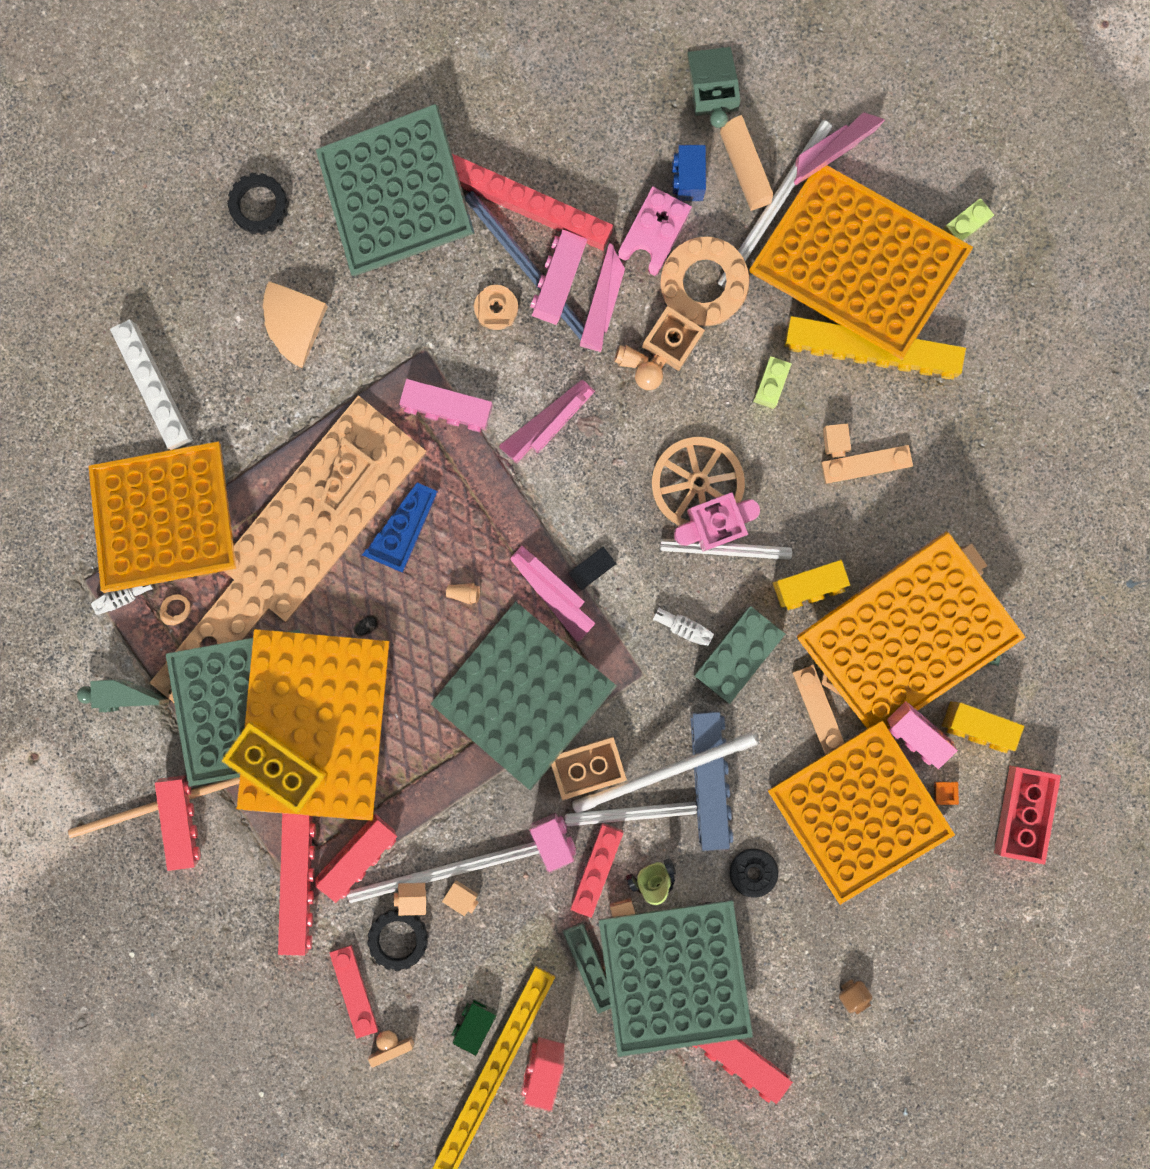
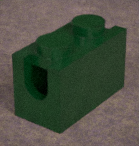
[451,999,498,1056]

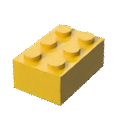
[772,560,850,610]
[942,701,1024,753]

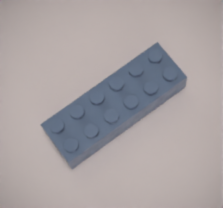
[690,711,733,851]

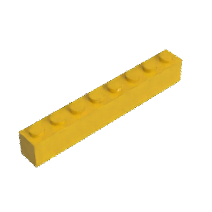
[784,316,966,380]

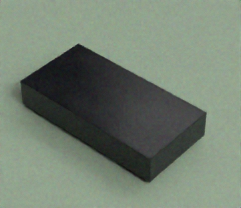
[568,546,617,591]

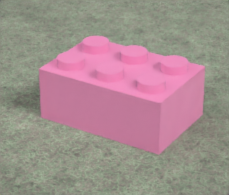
[530,813,576,873]

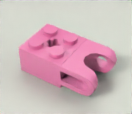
[618,186,692,276]

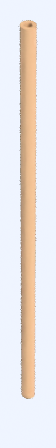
[68,777,240,838]

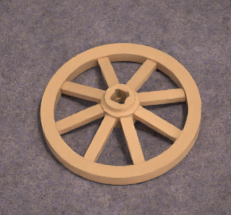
[652,437,745,526]

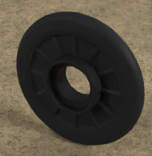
[730,848,778,898]

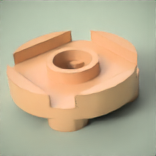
[474,285,518,330]

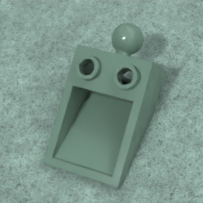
[687,47,740,128]
[77,679,170,712]

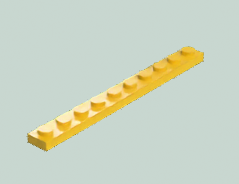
[432,966,555,1169]

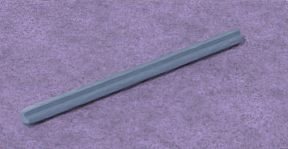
[465,191,585,340]

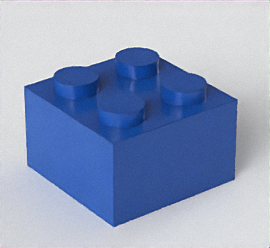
[672,145,706,201]

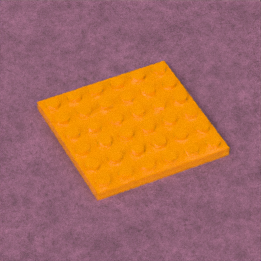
[88,441,236,593]
[768,720,955,905]

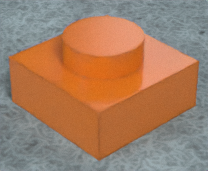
[934,782,959,805]

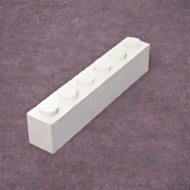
[110,319,194,450]

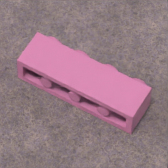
[530,230,587,325]
[399,379,493,432]

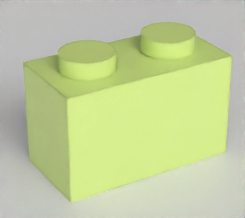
[942,198,994,241]
[753,356,791,409]

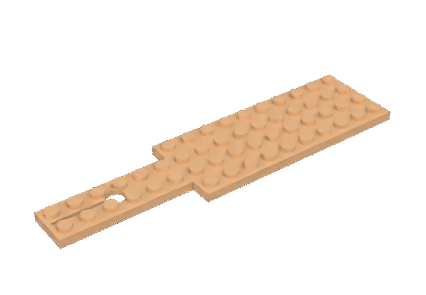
[150,395,427,703]

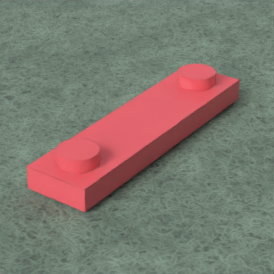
[329,945,379,1039]

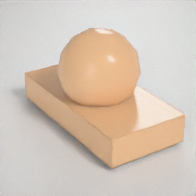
[368,1030,415,1067]

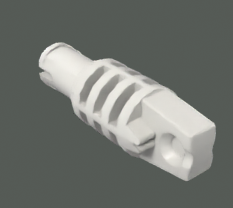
[91,584,153,615]
[653,607,714,647]

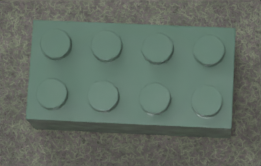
[693,606,785,704]

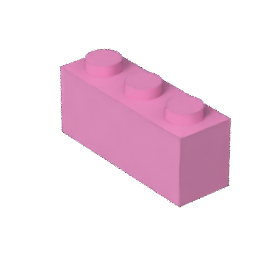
[887,701,958,769]

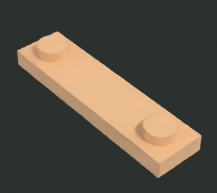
[821,445,913,484]
[792,665,844,755]

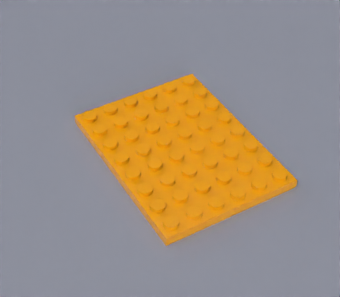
[749,165,973,360]
[797,531,1026,730]
[237,629,390,821]

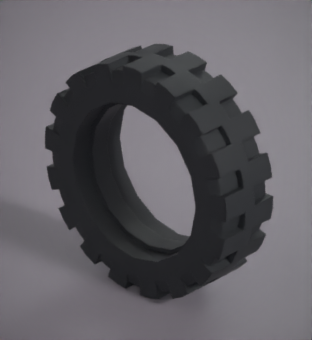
[227,173,289,235]
[367,909,428,971]

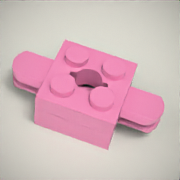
[674,493,760,552]

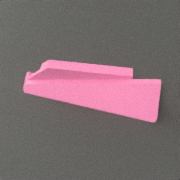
[794,112,885,185]
[580,243,625,352]
[499,380,595,464]
[511,546,595,641]

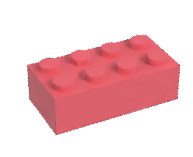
[994,765,1061,864]
[521,1037,564,1111]

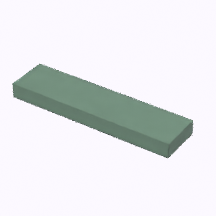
[562,921,611,1014]

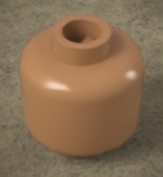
[839,979,872,1015]

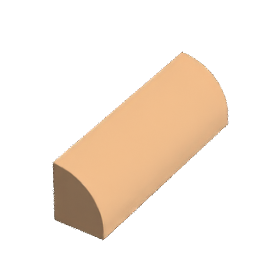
[720,115,773,211]

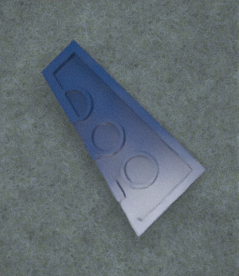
[362,483,438,573]

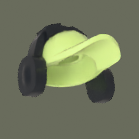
[626,858,676,905]

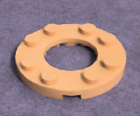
[661,237,749,326]

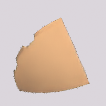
[263,281,328,368]

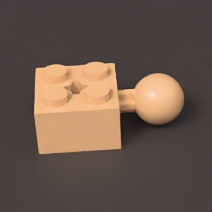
[635,306,705,390]

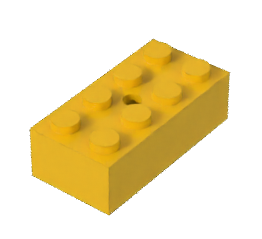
[222,722,326,814]

